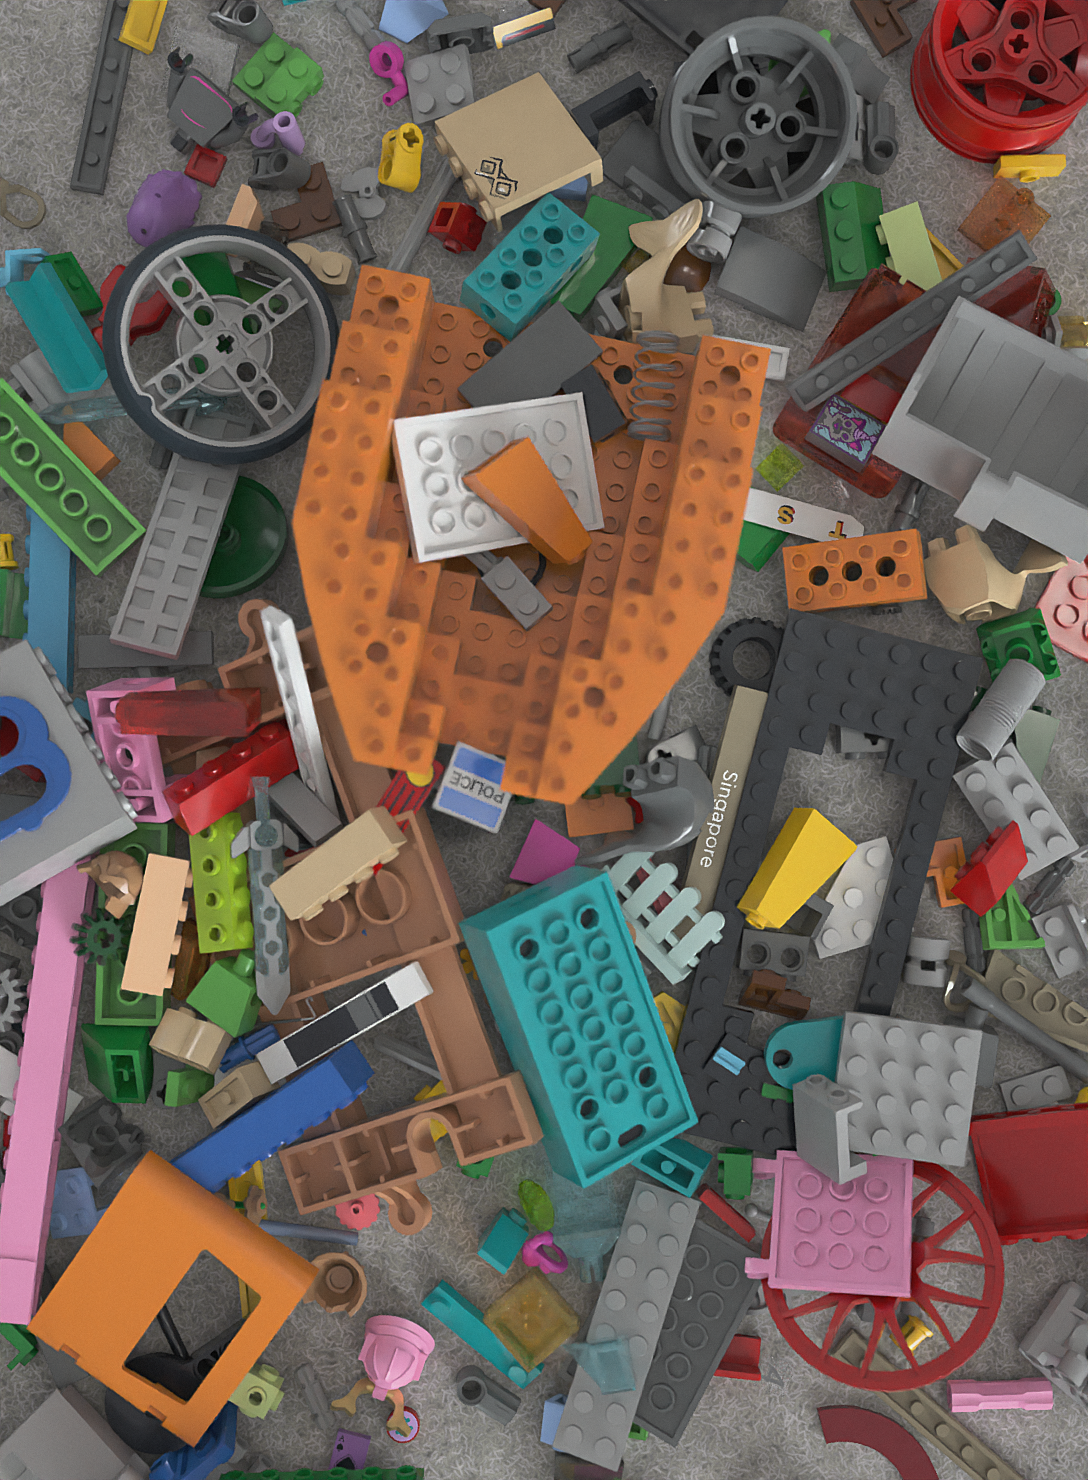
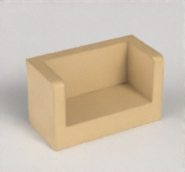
[198,1060,280,1129]

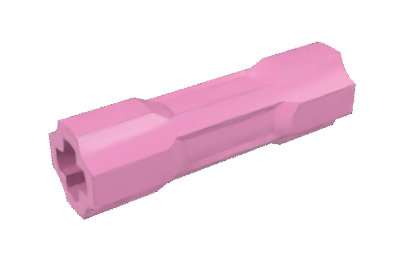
[947,1377,1053,1412]

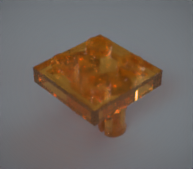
[957,175,1052,252]

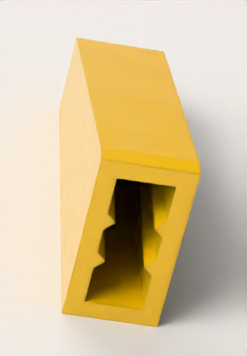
[737,807,858,929]

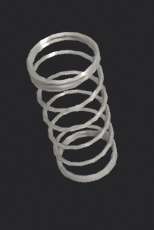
[627,330,680,441]

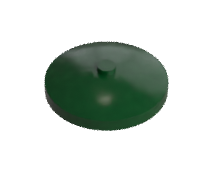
[199,476,289,599]

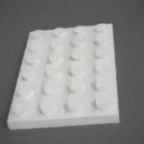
[392,392,605,563]

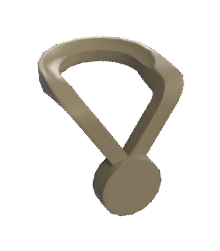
[0,177,46,229]
[942,950,986,1013]

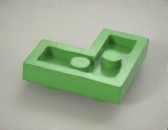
[165,1064,215,1107]

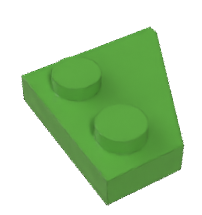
[979,884,1046,950]

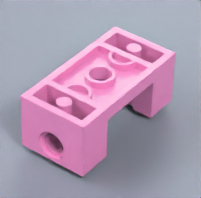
[86,677,189,823]

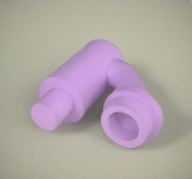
[251,111,305,156]

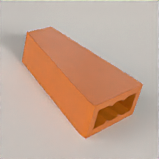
[462,436,594,565]

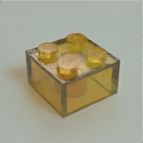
[483,1266,580,1373]

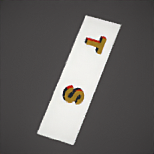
[743,488,864,542]

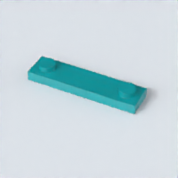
[421,1279,545,1389]

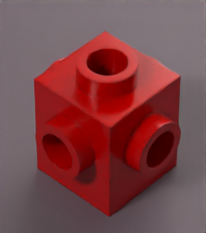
[428,202,487,254]

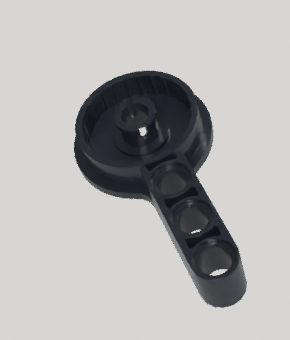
[105,1311,276,1455]

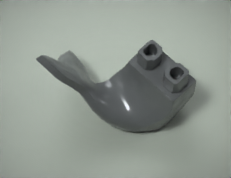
[575,755,715,866]

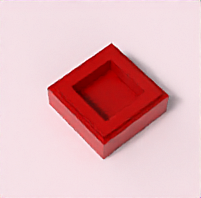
[183,144,228,188]

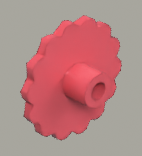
[335,1193,380,1230]

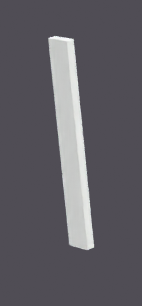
[261,605,341,839]

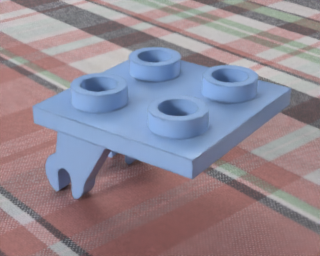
[50,1166,123,1239]

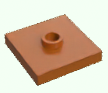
[564,793,634,838]

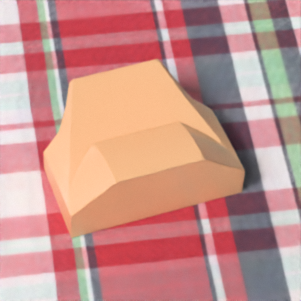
[226,184,264,258]

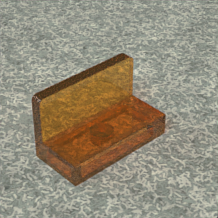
[170,918,212,1001]

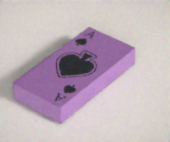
[328,1428,371,1470]

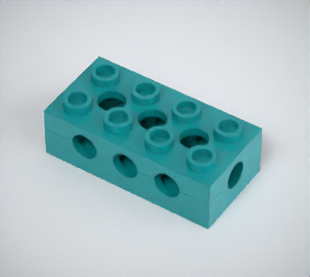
[459,192,600,342]

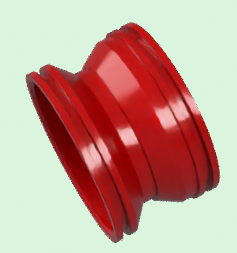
[910,0,1088,164]

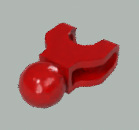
[90,264,173,352]

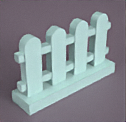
[601,852,725,985]

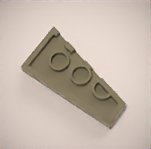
[982,949,1088,1052]

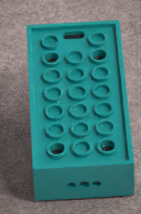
[458,865,698,1189]

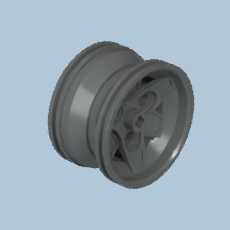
[659,16,857,219]

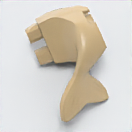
[618,199,714,354]
[923,525,1068,624]

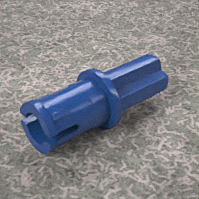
[219,1024,280,1073]

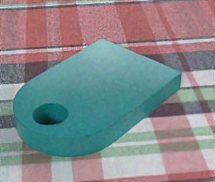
[764,1015,844,1090]

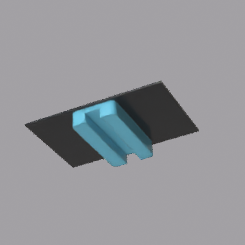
[703,1032,755,1088]

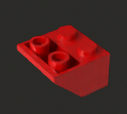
[950,820,1028,917]

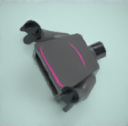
[167,47,258,155]

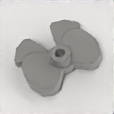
[340,167,388,220]

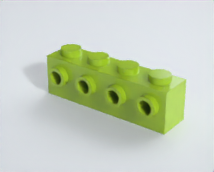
[189,813,254,954]

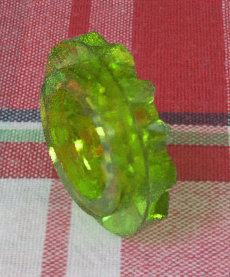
[518,1179,555,1231]

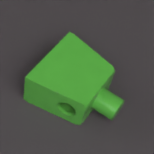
[186,949,262,1037]

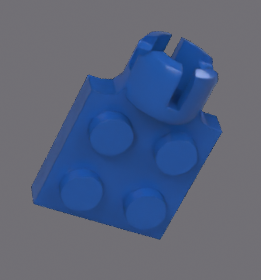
[149,1401,238,1480]

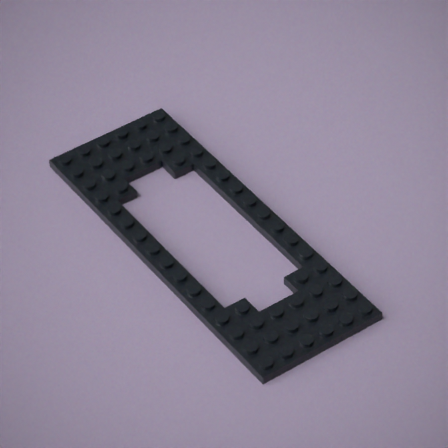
[673,609,984,1155]

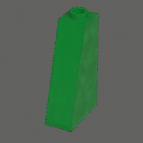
[550,194,653,323]

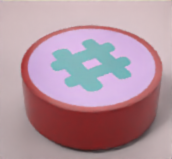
[386,1406,420,1443]

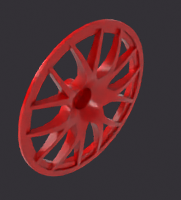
[761,1154,1005,1392]

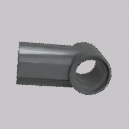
[863,102,899,175]
[456,1365,521,1426]

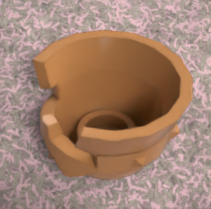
[76,850,144,919]
[302,1251,368,1317]

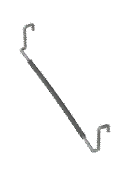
[254,996,316,1027]

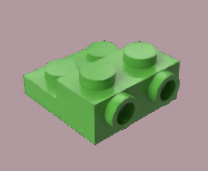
[232,32,324,118]

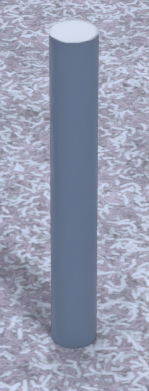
[258,1219,358,1246]

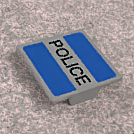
[432,741,512,834]

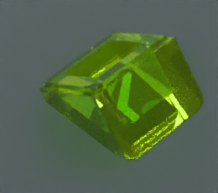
[755,443,805,492]

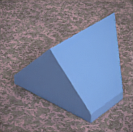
[378,0,449,44]

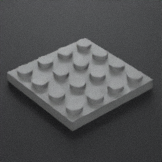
[835,1010,982,1167]

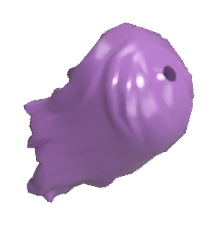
[126,169,202,248]

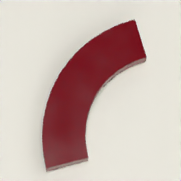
[817,1405,939,1480]

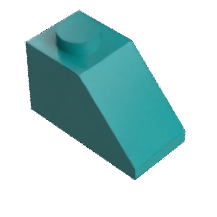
[631,1138,714,1198]
[477,1207,529,1275]

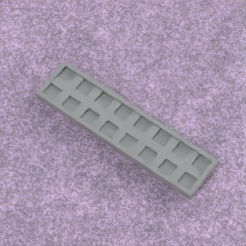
[109,404,255,660]
[552,1179,701,1472]

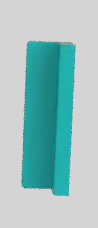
[5,263,108,393]

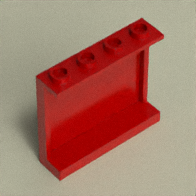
[968,1102,1088,1245]

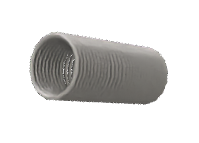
[956,659,1046,761]

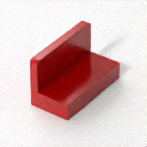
[713,1334,761,1381]

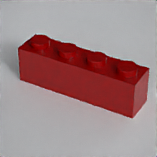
[162,721,299,836]

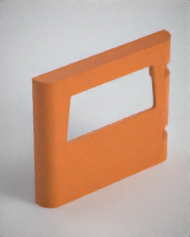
[26,1150,320,1447]

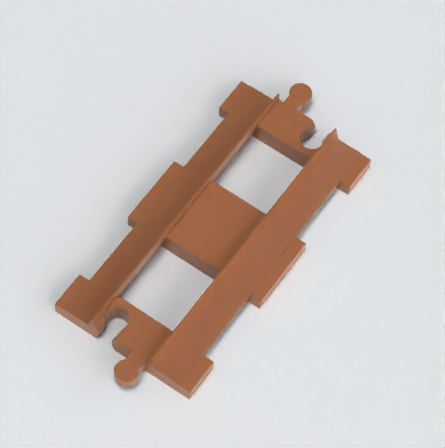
[154,599,544,1236]

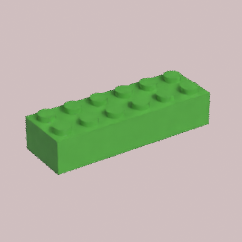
[0,378,147,579]
[95,823,176,1026]

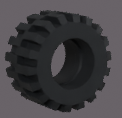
[709,617,783,697]

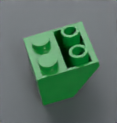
[80,1023,154,1104]

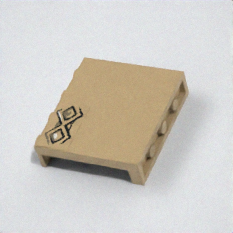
[434,72,604,232]

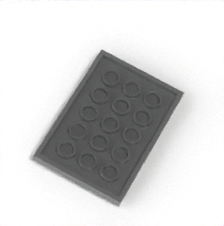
[557,1218,761,1448]

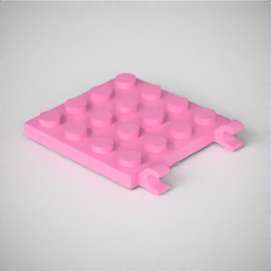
[744,1150,914,1297]

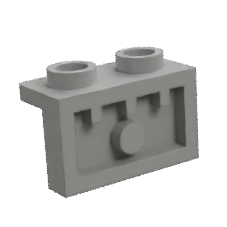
[1030,902,1088,979]

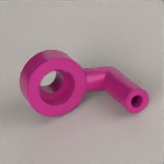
[369,41,409,106]

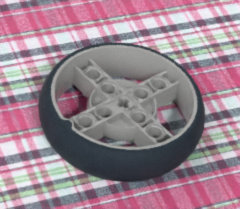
[102,224,340,465]

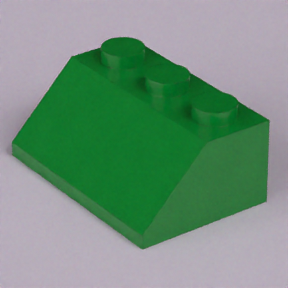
[816,181,894,293]

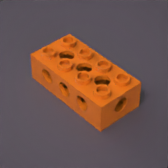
[782,528,928,614]

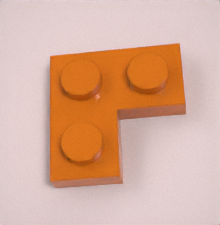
[894,837,966,908]

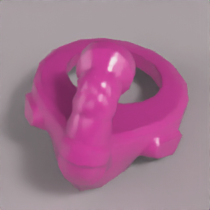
[521,1231,568,1274]

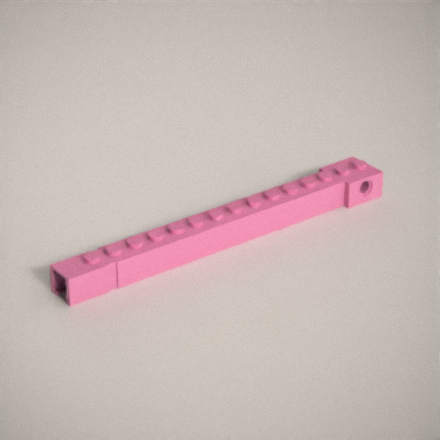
[0,850,100,1325]

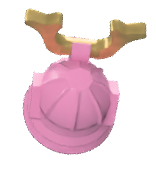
[330,1315,435,1437]

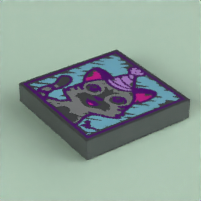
[804,394,886,473]

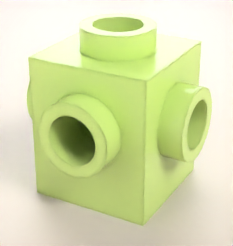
[228,1363,285,1419]

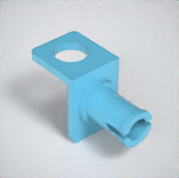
[0,248,51,297]

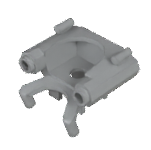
[1019,1280,1088,1410]

